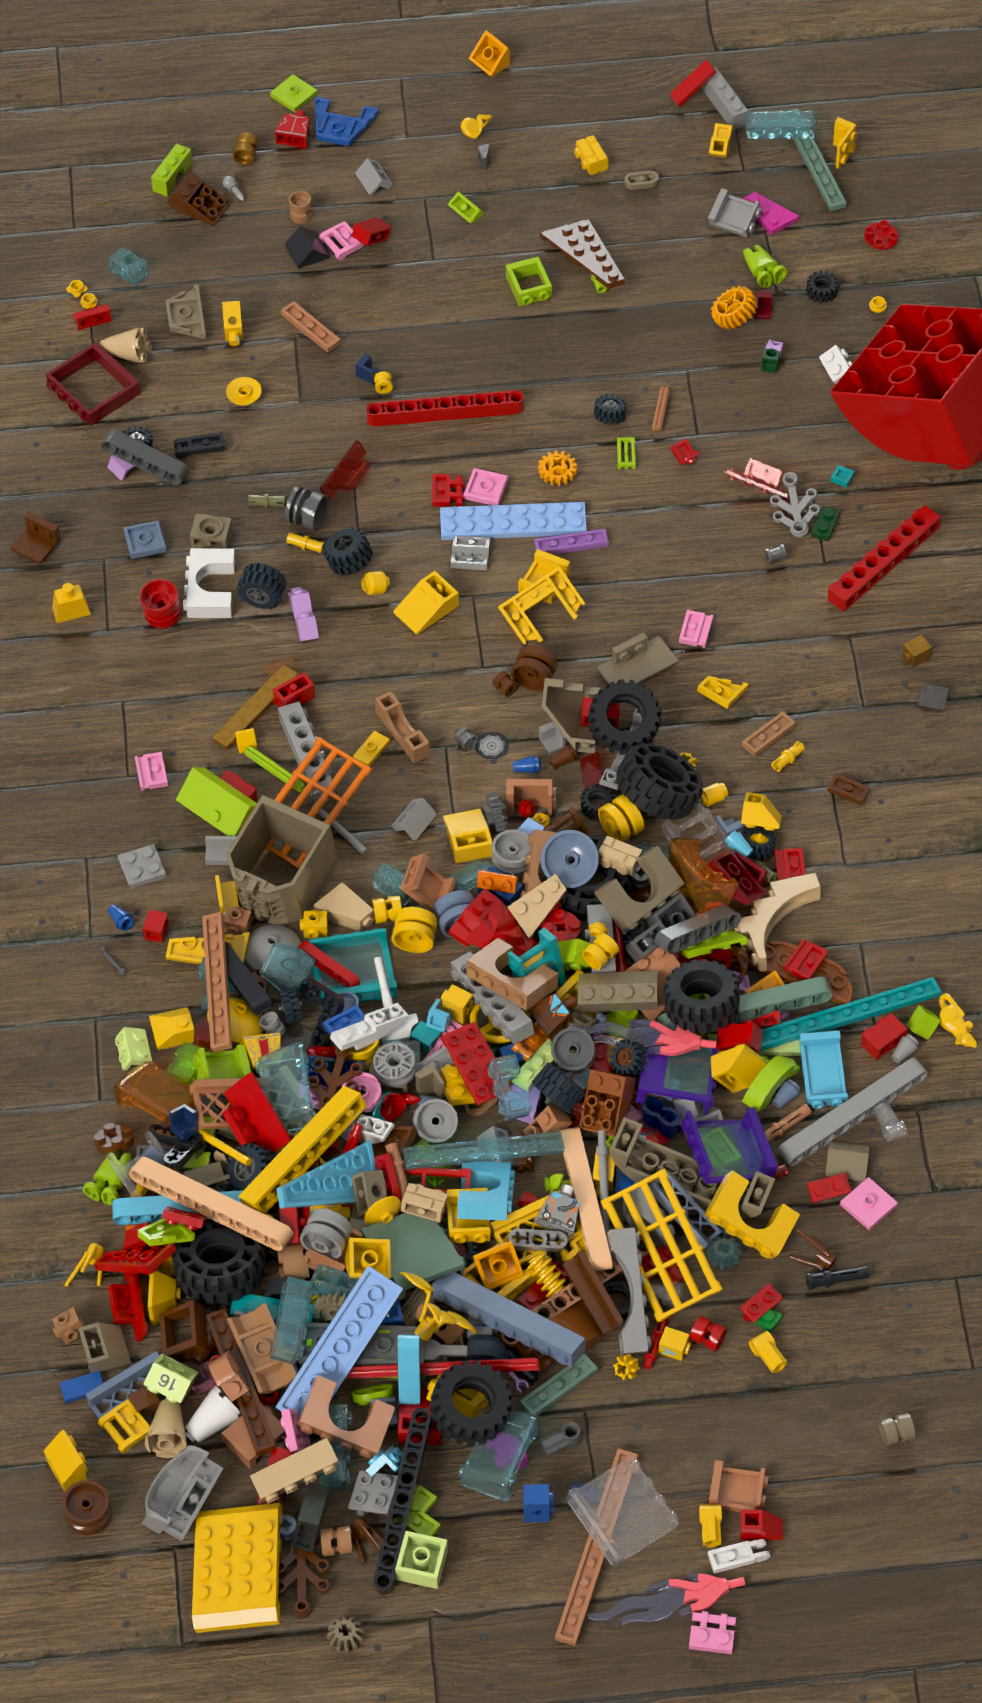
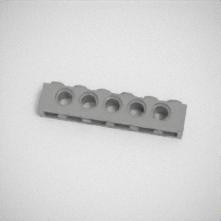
[278,702,338,803]
[450,951,534,1045]

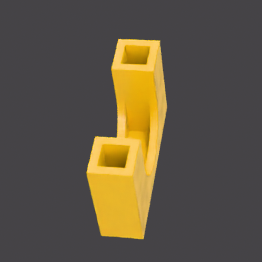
[704,1171,800,1259]

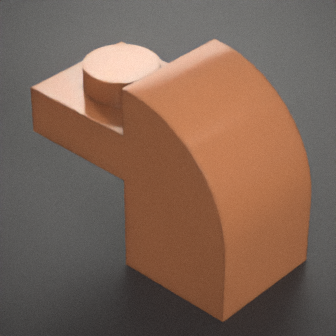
[209,1351,249,1402]

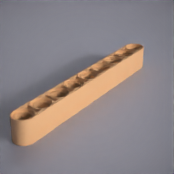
[559,1127,612,1272]
[128,1157,293,1251]

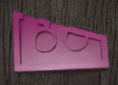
[742,192,799,235]

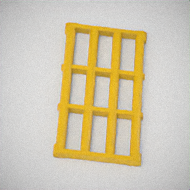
[601,1169,723,1322]

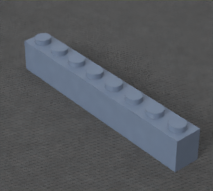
[432,1272,585,1368]

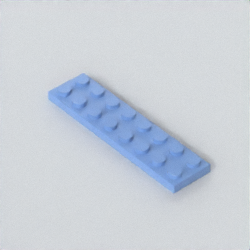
[440,502,586,540]
[276,1266,403,1419]

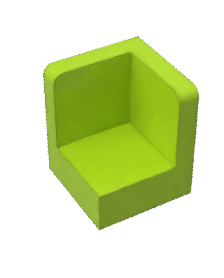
[907,1005,941,1040]

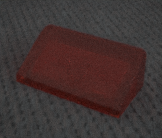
[579,752,603,790]

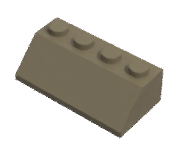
[578,971,659,1012]

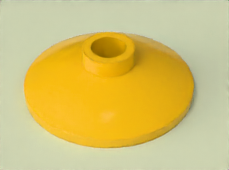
[226,377,262,406]
[364,1196,401,1226]

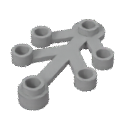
[770,472,820,538]

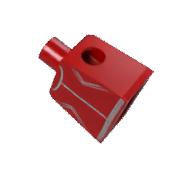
[275,110,310,149]

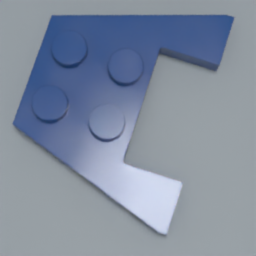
[315,97,379,146]

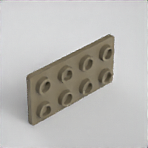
[597,632,678,685]

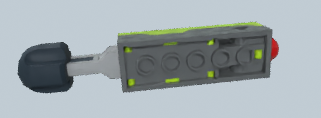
[290,1322,509,1379]

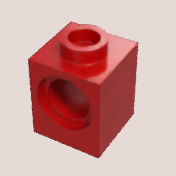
[142,910,169,943]

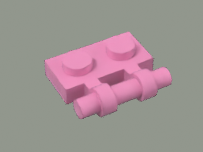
[689,1611,736,1654]

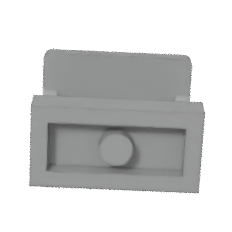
[708,188,762,238]

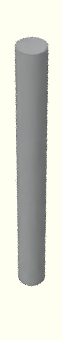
[312,803,368,855]

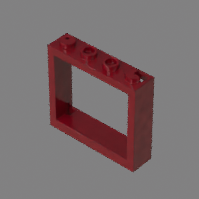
[46,342,141,426]

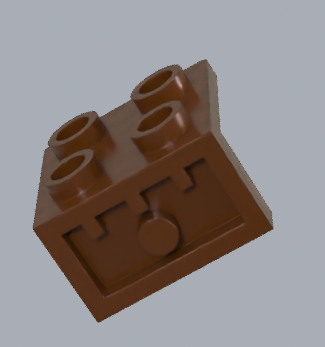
[11,512,61,564]

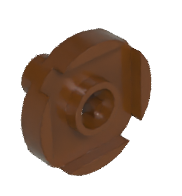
[94,1123,134,1154]

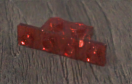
[320,440,371,501]
[724,458,790,500]

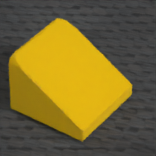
[235,728,257,753]

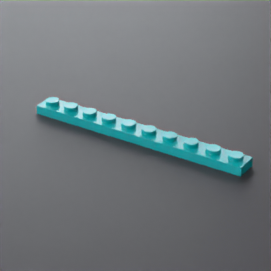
[760,977,941,1052]

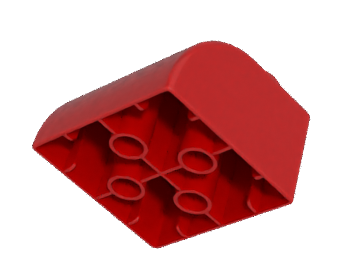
[830,304,982,470]

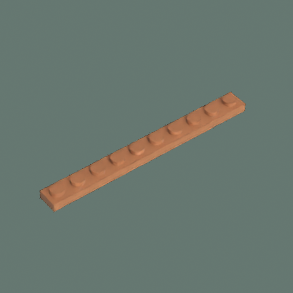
[555,1449,638,1646]

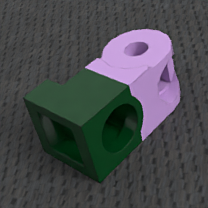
[761,340,784,373]

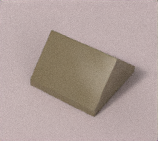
[825,1141,870,1183]

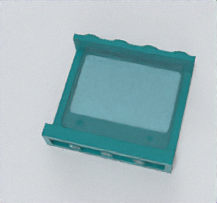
[309,928,398,1009]

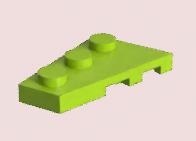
[678,929,748,958]

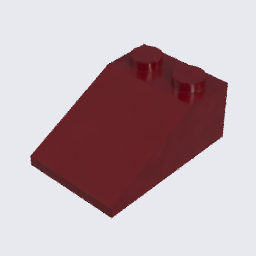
[698,849,768,905]

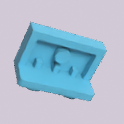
[366,1445,403,1477]

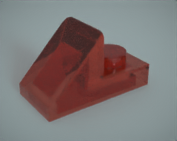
[193,1017,213,1054]

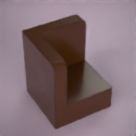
[128,1386,160,1413]

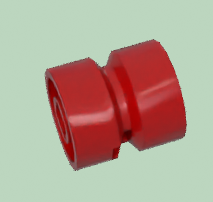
[689,1315,727,1352]

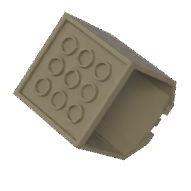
[226,795,339,925]

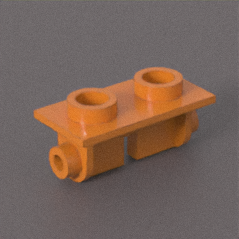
[477,869,518,894]

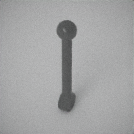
[99,946,126,976]

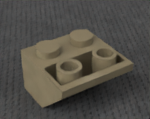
[78,1322,131,1373]

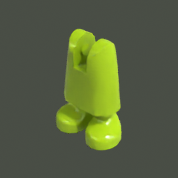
[743,244,788,288]
[82,1150,132,1205]

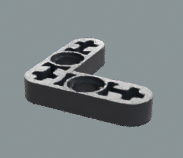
[299,979,344,1046]
[149,1122,202,1171]

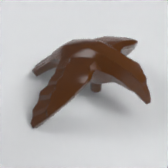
[729,944,749,984]

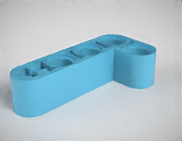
[398,1335,421,1404]

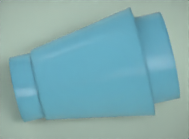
[725,830,753,857]

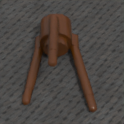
[789,1228,837,1271]
[351,1518,390,1564]

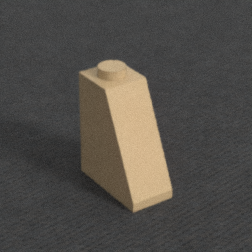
[314,882,375,932]

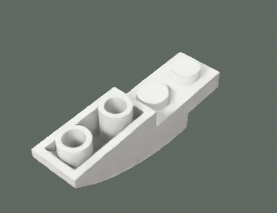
[330,1003,409,1051]
[341,1114,394,1144]

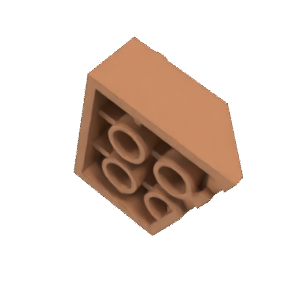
[624,947,680,1023]

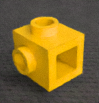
[300,910,328,939]

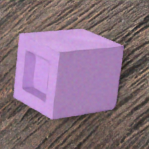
[107,456,135,481]

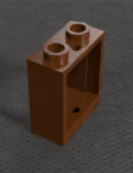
[160,1300,209,1363]

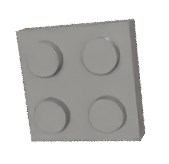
[117,844,166,889]

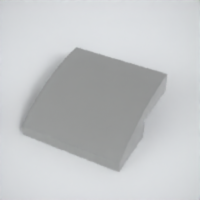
[451,536,490,570]

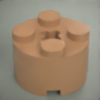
[277,1243,310,1284]

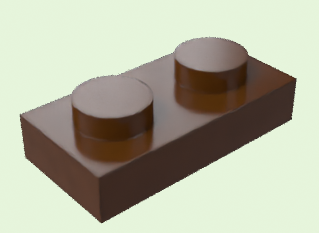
[827,773,870,805]

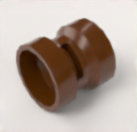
[492,671,519,697]

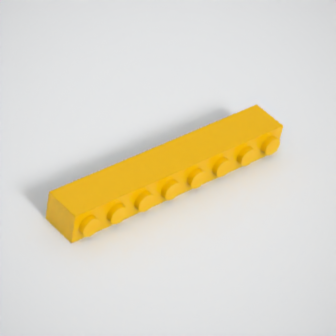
[238,1086,367,1214]

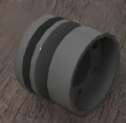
[285,486,329,531]

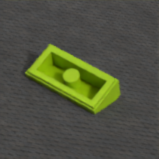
[447,191,485,224]

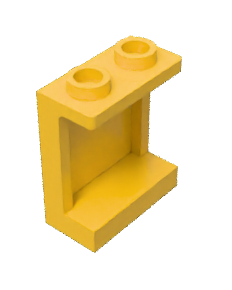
[518,549,570,604]
[447,1188,491,1244]

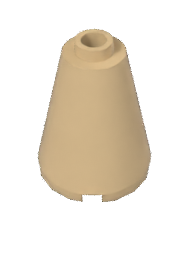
[145,1399,187,1458]

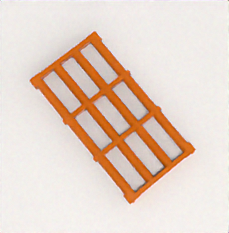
[266,737,372,870]

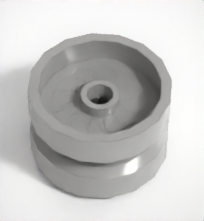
[492,829,530,879]
[412,1099,458,1143]
[300,1208,352,1259]

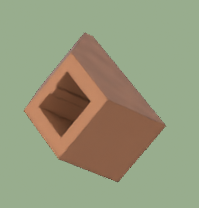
[523,1105,572,1147]

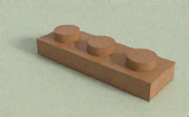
[742,711,796,757]

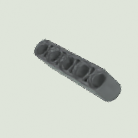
[101,429,188,485]
[654,905,741,954]

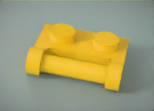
[98,1399,150,1454]

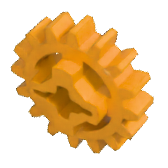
[538,450,577,486]

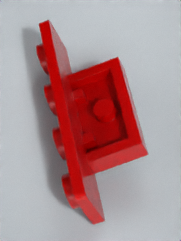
[108,1272,148,1342]

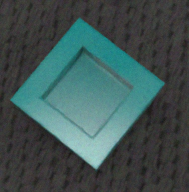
[830,465,855,488]

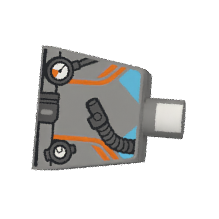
[533,1184,579,1237]

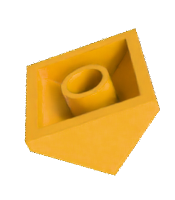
[468,30,510,77]
[473,1240,524,1290]

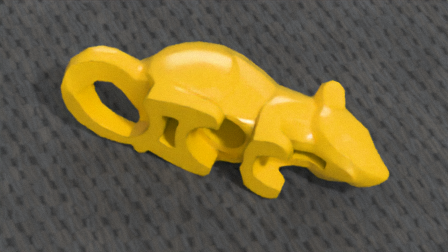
[939,993,977,1048]

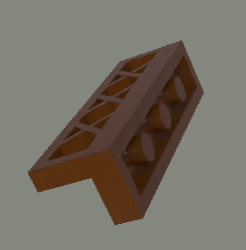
[562,1250,623,1337]

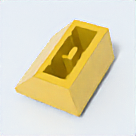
[741,792,782,831]
[711,1044,766,1093]
[44,1430,88,1492]

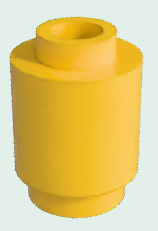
[699,783,728,807]

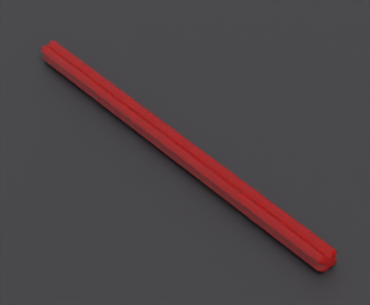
[345,1358,539,1379]

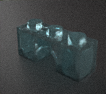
[487,1054,532,1121]

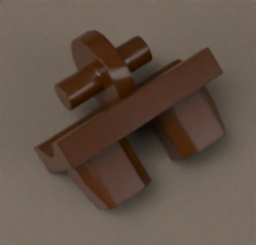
[515,1342,554,1374]

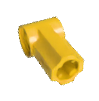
[748,1331,787,1373]
[699,1504,722,1548]

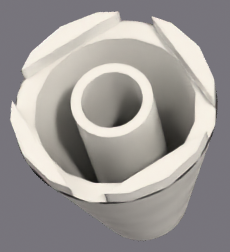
[185,1385,242,1443]

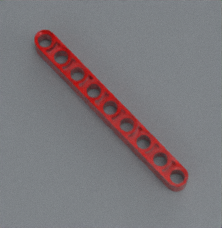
[366,390,524,427]

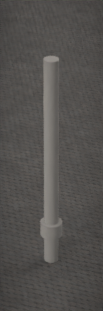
[596,1130,610,1242]

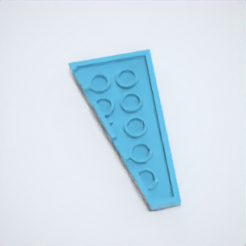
[277,1140,376,1209]

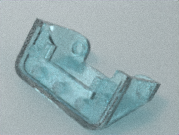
[255,1041,314,1131]
[458,1411,539,1502]

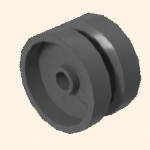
[551,1027,596,1074]

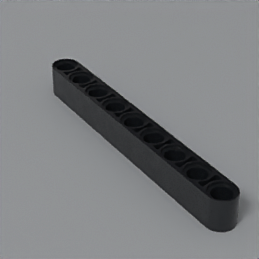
[374,1407,432,1595]

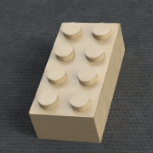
[250,1438,339,1504]

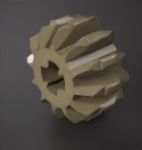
[327,1615,364,1654]

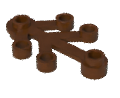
[307,1047,363,1109]
[278,1542,330,1619]

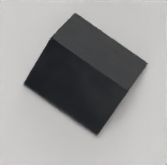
[285,226,330,269]

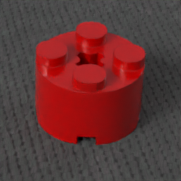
[541,909,580,941]

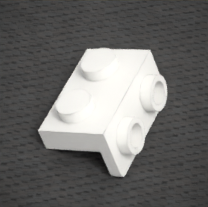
[819,345,852,384]

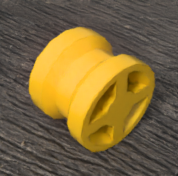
[374,372,393,394]

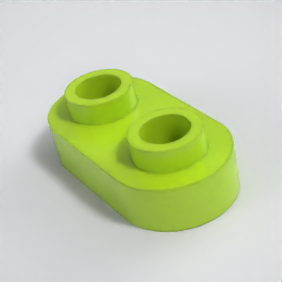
[352,1384,394,1406]

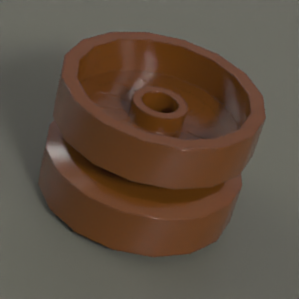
[511,645,558,691]
[62,1480,112,1536]

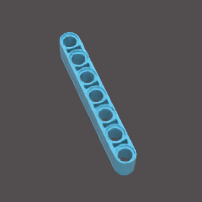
[112,1190,244,1225]

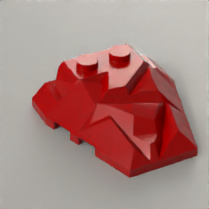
[448,889,538,957]

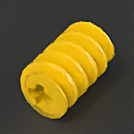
[527,1251,568,1298]

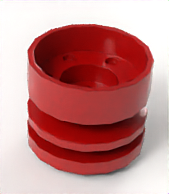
[139,579,182,628]

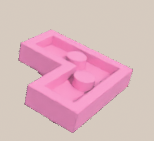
[281,1409,311,1453]

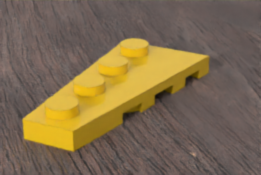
[165,932,250,965]

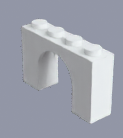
[183,548,235,618]

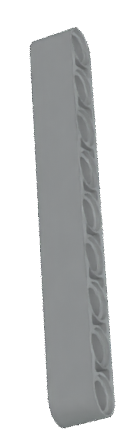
[777,1058,928,1167]

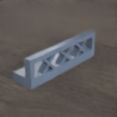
[649,1170,722,1249]
[86,1351,160,1419]

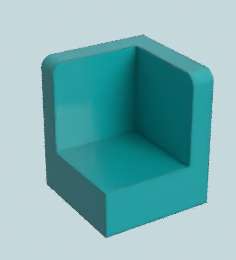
[411,1021,441,1055]

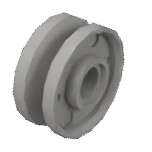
[373,1043,416,1087]

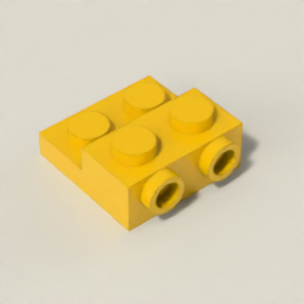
[440,1064,475,1106]

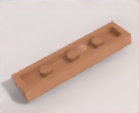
[281,301,341,353]

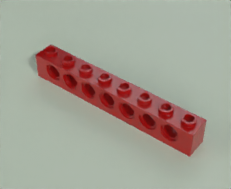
[828,505,941,612]

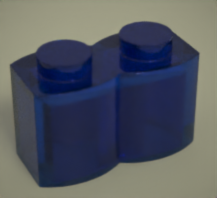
[640,1096,682,1139]

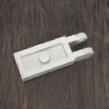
[707,1539,771,1574]

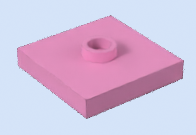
[463,468,508,505]
[840,1177,898,1231]

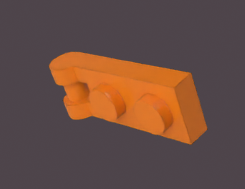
[511,1022,548,1062]

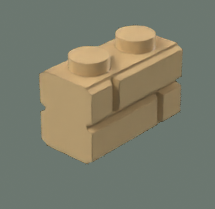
[598,836,643,876]
[401,1183,448,1223]

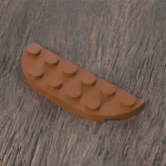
[747,941,852,1005]

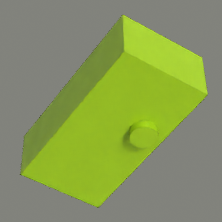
[176,767,257,836]

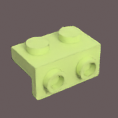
[115,1027,152,1070]

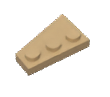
[508,874,567,939]

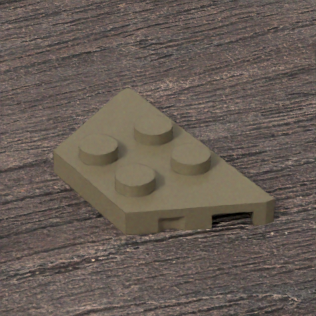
[165,284,206,339]

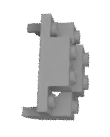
[141,1445,223,1541]

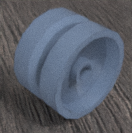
[433,890,474,938]

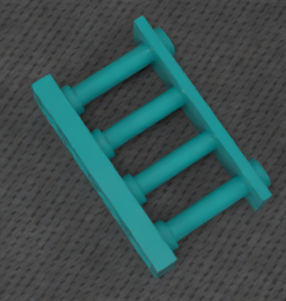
[508,928,566,1009]

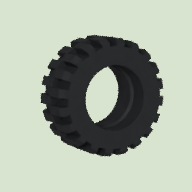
[588,679,662,755]
[664,959,740,1034]
[430,1360,513,1446]

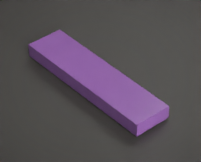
[534,529,609,555]

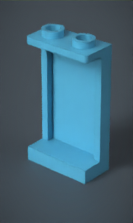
[799,1031,848,1109]

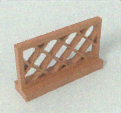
[189,1078,272,1129]

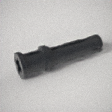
[805,1265,869,1290]

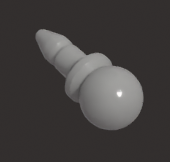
[223,176,245,201]

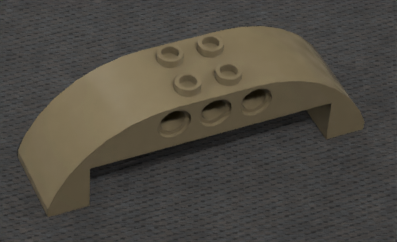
[609,1117,775,1219]

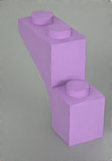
[287,587,319,641]

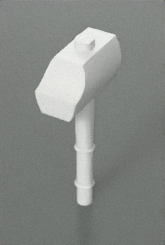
[374,957,418,1045]

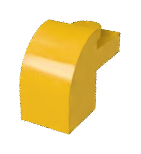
[709,123,732,158]

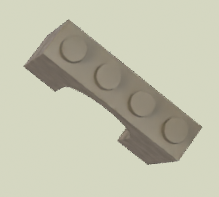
[594,846,685,930]

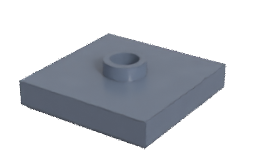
[123,520,167,559]

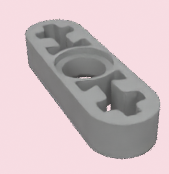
[507,1229,568,1252]

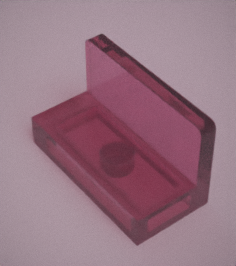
[191,1361,217,1395]

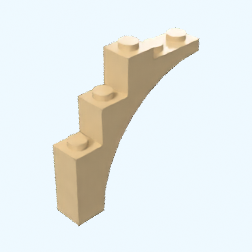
[733,873,821,972]

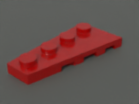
[94,1243,176,1274]

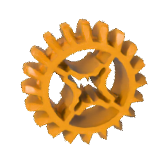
[711,286,757,330]

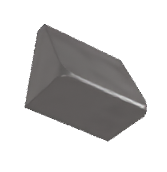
[477,144,490,170]

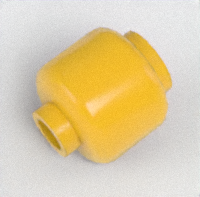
[361,571,390,596]

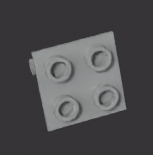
[348,1471,398,1517]

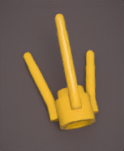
[65,1243,105,1287]

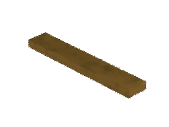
[212,664,298,750]

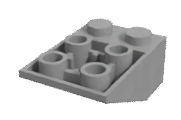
[623,1188,675,1254]

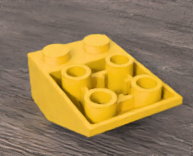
[393,571,459,635]
[443,809,492,863]

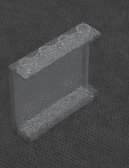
[565,1454,679,1568]

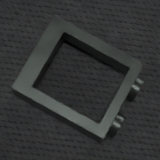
[292,1482,330,1552]

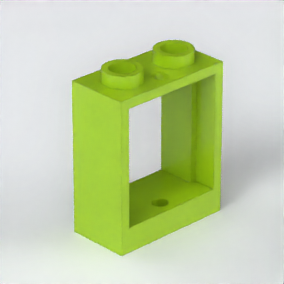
[506,257,552,306]

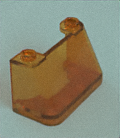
[669,837,739,914]
[113,1061,203,1137]

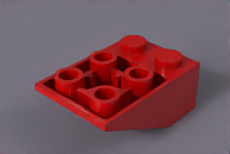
[398,1386,441,1446]

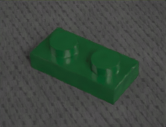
[811,506,840,542]

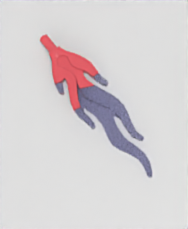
[568,1019,717,1056]
[587,1573,745,1625]

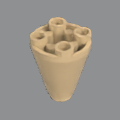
[100,328,152,363]

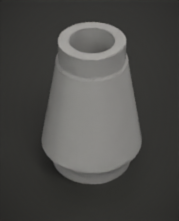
[891,1034,919,1064]

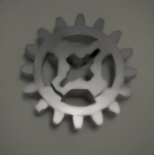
[483,792,508,834]

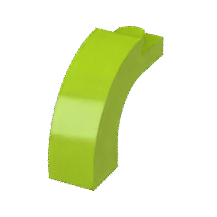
[742,1054,801,1112]

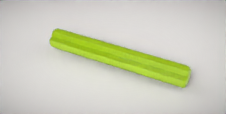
[244,746,305,792]

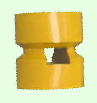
[372,895,402,924]
[582,933,619,970]

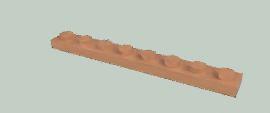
[202,912,232,1053]

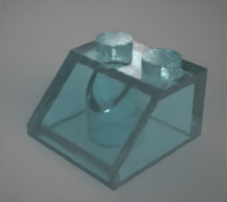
[259,942,316,993]

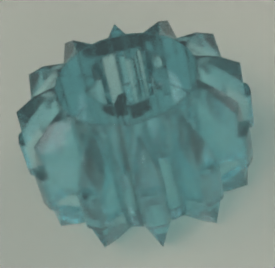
[706,1235,741,1270]

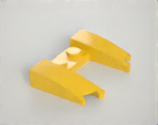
[498,566,585,645]

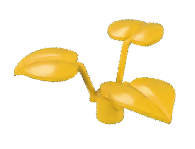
[399,1272,477,1342]

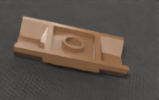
[227,1303,296,1394]

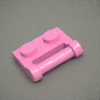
[319,221,364,261]

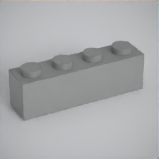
[701,67,748,131]

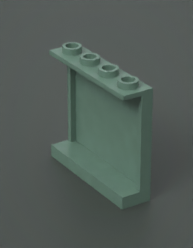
[360,1213,465,1301]

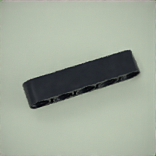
[225,941,273,1016]

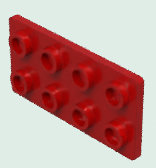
[441,1022,512,1106]
[222,1072,292,1153]

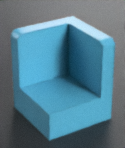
[426,999,452,1033]

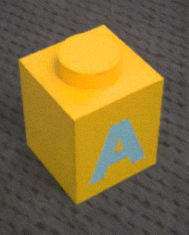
[658,1327,692,1361]

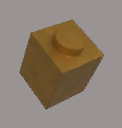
[902,635,932,668]

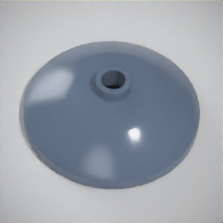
[541,830,599,888]

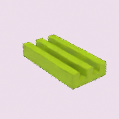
[617,437,636,469]

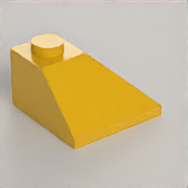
[149,1007,196,1050]
[345,1238,391,1280]
[148,1271,181,1326]

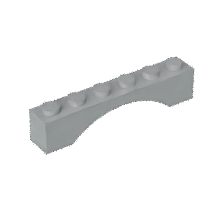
[607,1228,651,1356]

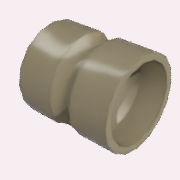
[878,1412,915,1446]

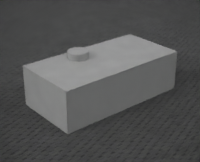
[585,904,616,973]

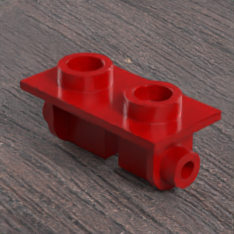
[739,1283,783,1323]

